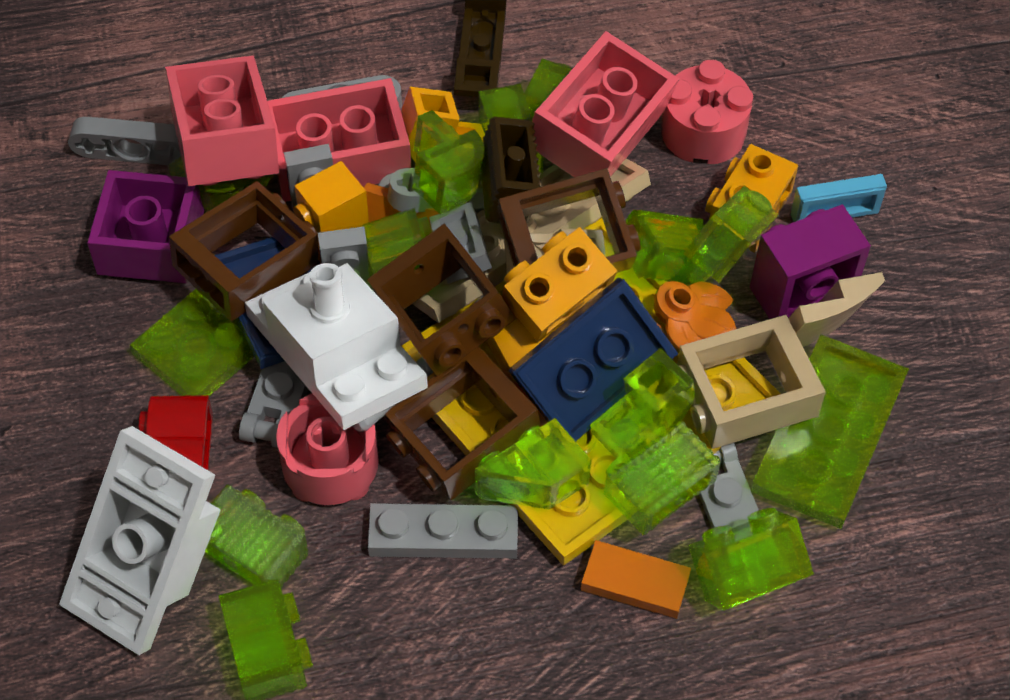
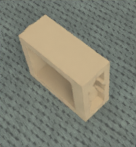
[673,315,826,449]

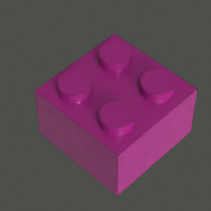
[87,170,204,283]
[750,204,871,319]

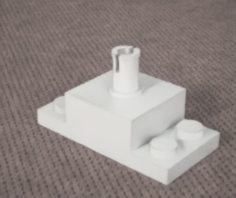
[245,263,428,430]
[59,426,220,655]

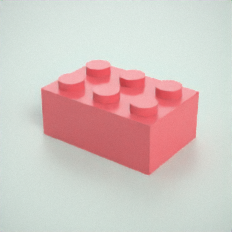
[532,31,679,177]
[165,55,279,186]
[267,78,411,202]

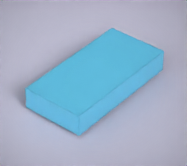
[790,174,887,222]

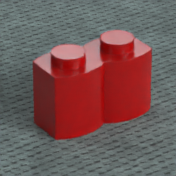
[139,395,213,471]

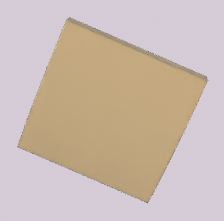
[788,272,885,347]

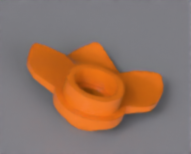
[654,281,736,350]

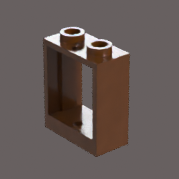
[496,168,641,273]
[169,181,319,322]
[367,223,516,376]
[385,346,542,501]

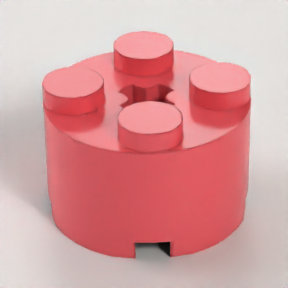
[662,60,753,164]
[276,394,378,505]

